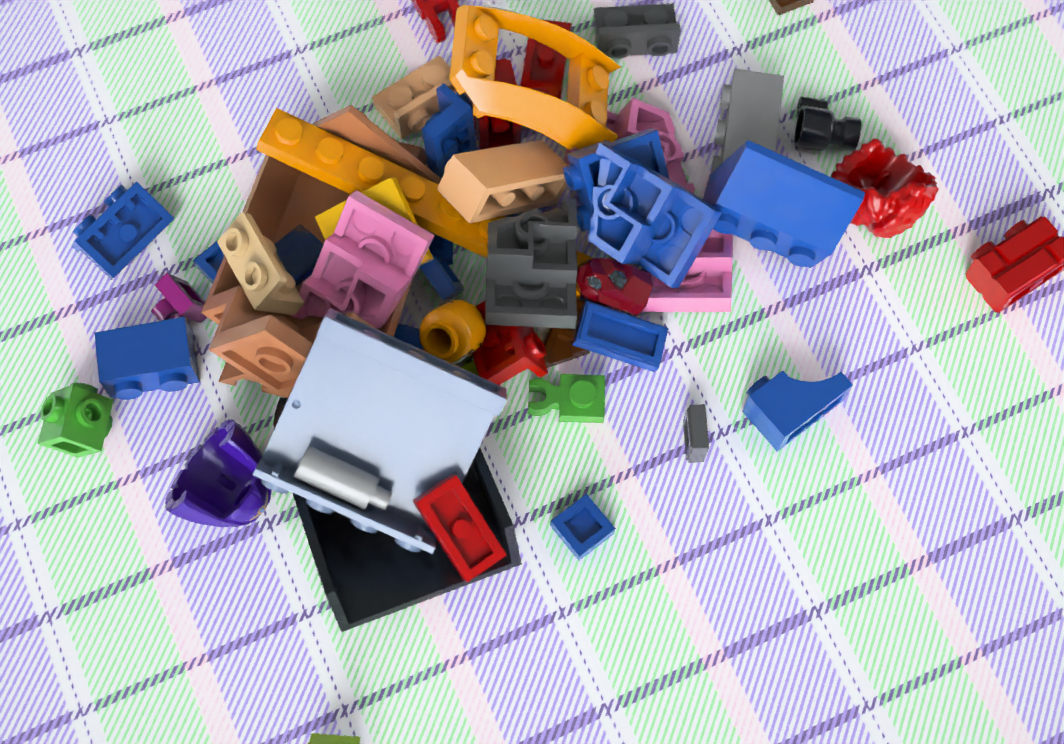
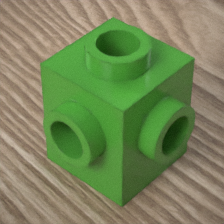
[38,383,114,458]

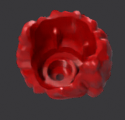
[831,138,939,238]

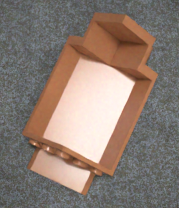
[201,105,441,398]

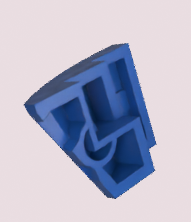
[588,143,722,288]

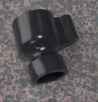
[794,96,862,152]

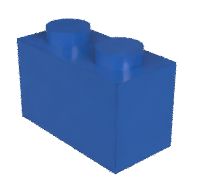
[94,317,200,400]

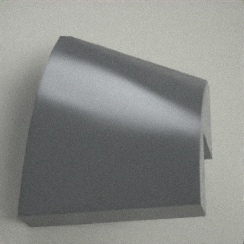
[485,198,578,329]

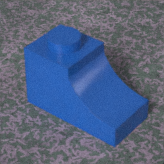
[742,371,853,452]

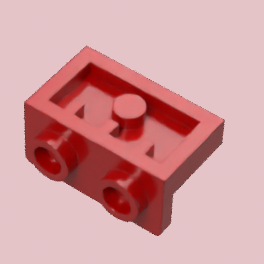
[472,300,548,385]

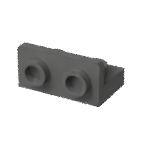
[593,3,681,59]

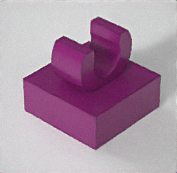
[151,273,207,323]

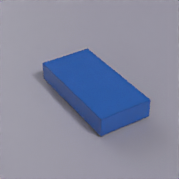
[572,300,669,372]

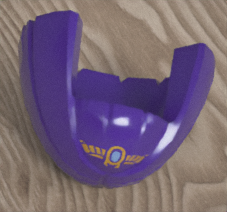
[165,419,272,527]

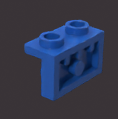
[422,83,477,179]
[71,181,175,280]

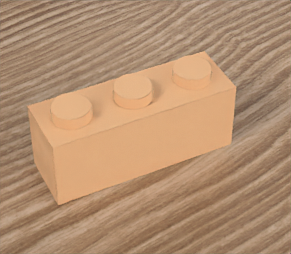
[437,139,568,224]

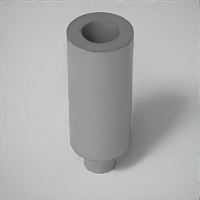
[294,445,392,510]

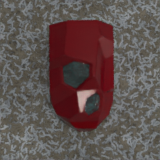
[576,258,653,316]

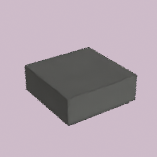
[683,404,709,463]

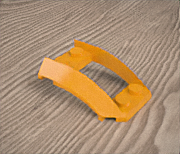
[449,5,621,150]

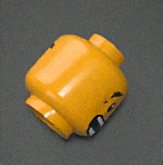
[419,299,486,364]

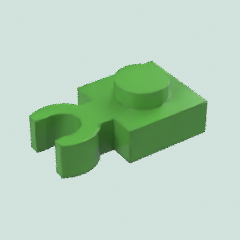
[528,374,605,423]

